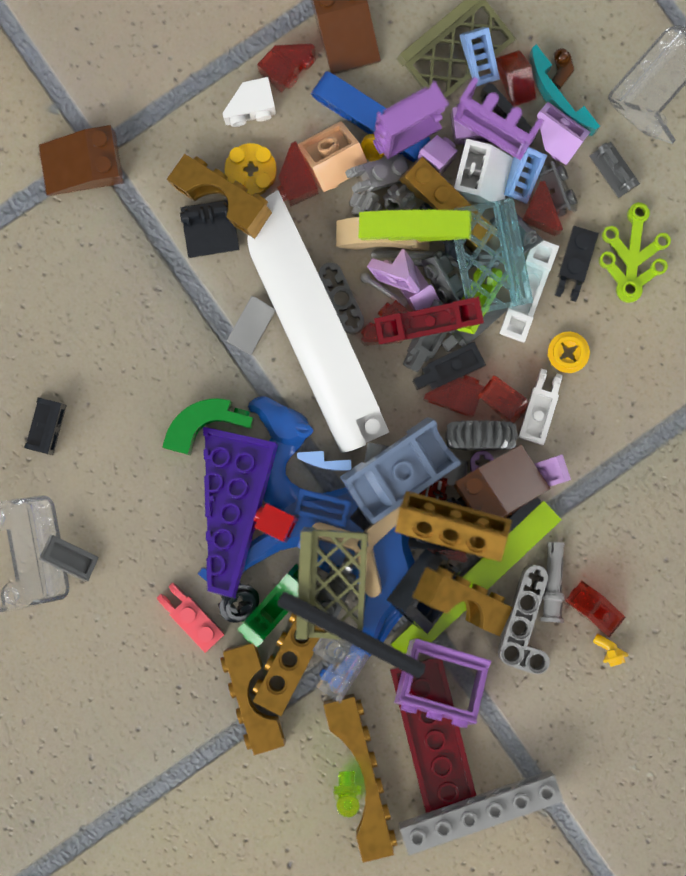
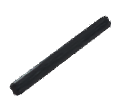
[277,591,425,678]

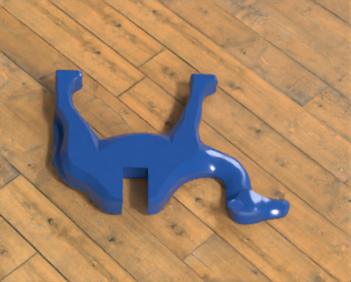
[198,396,415,694]

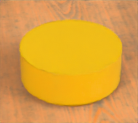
[360,134,384,161]

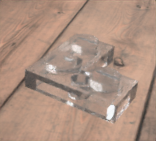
[312,638,370,702]

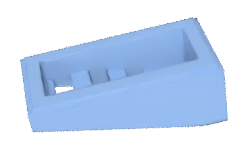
[459,27,500,87]
[504,147,547,204]

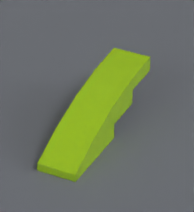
[358,210,471,242]

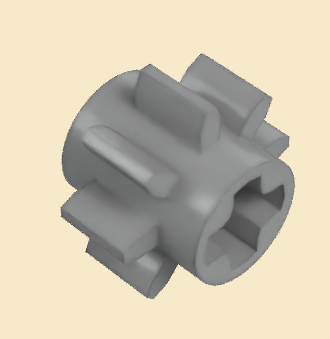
[383,184,417,210]
[349,191,382,217]

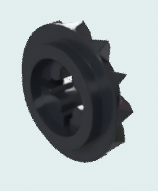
[218,583,259,623]

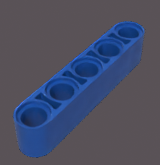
[311,71,431,162]

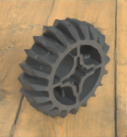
[445,420,517,450]

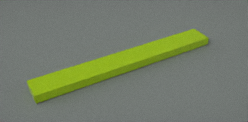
[390,501,562,655]

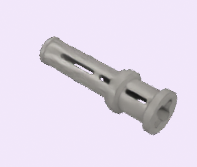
[540,542,565,623]

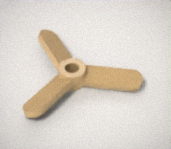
[312,507,400,597]

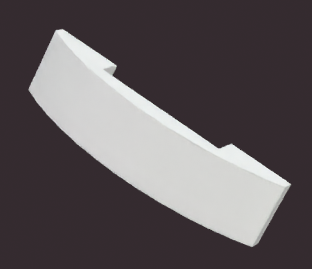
[499,240,559,343]

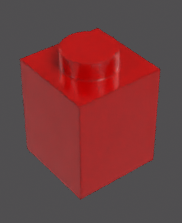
[254,503,299,542]

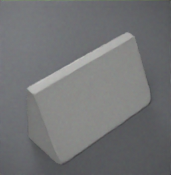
[227,296,275,355]

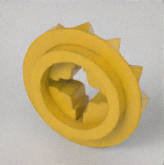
[547,331,590,374]

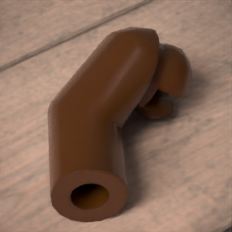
[552,48,574,90]

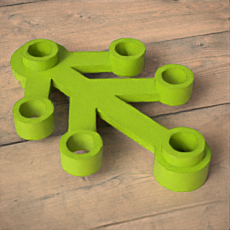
[599,202,671,303]

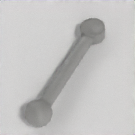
[360,273,407,308]

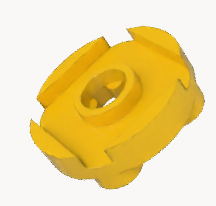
[225,143,277,196]

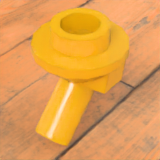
[593,634,629,667]

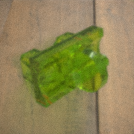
[334,771,361,818]

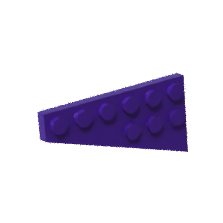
[203,427,278,598]

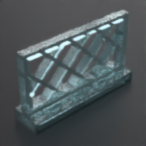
[450,197,533,313]

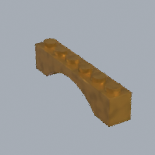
[323,694,398,863]

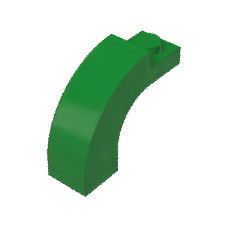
[162,398,255,456]
[237,564,299,648]

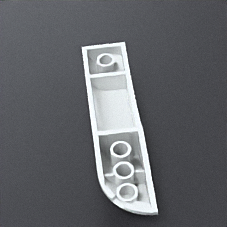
[248,190,389,453]

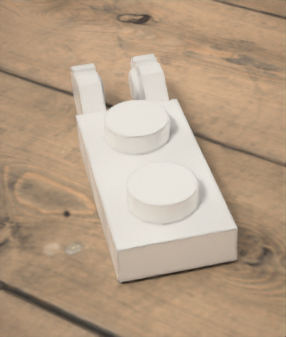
[517,369,563,445]

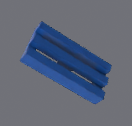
[293,488,352,528]

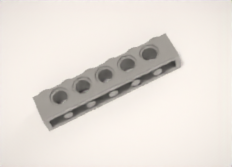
[399,770,564,855]

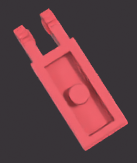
[157,583,225,653]

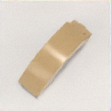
[336,217,430,251]

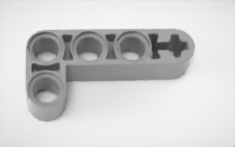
[497,564,550,674]

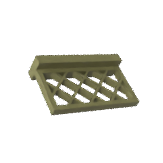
[397,0,516,99]
[296,527,368,640]

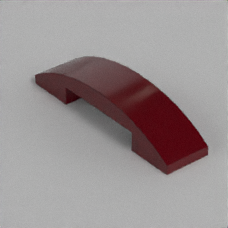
[374,297,484,345]

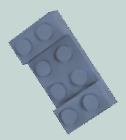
[340,417,461,525]

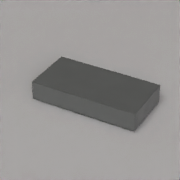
[39,535,99,582]

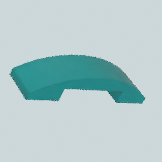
[529,44,600,136]

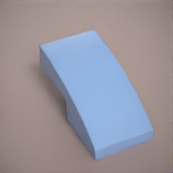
[297,451,351,471]

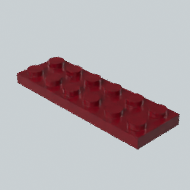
[390,658,477,813]

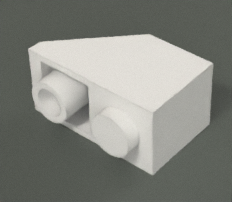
[223,77,276,127]

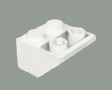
[454,139,514,208]

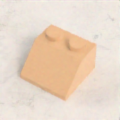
[296,121,368,192]

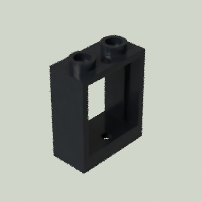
[386,549,460,634]

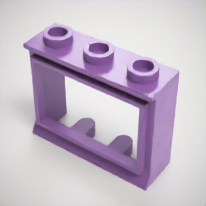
[453,77,544,160]
[373,81,449,160]
[394,638,491,728]

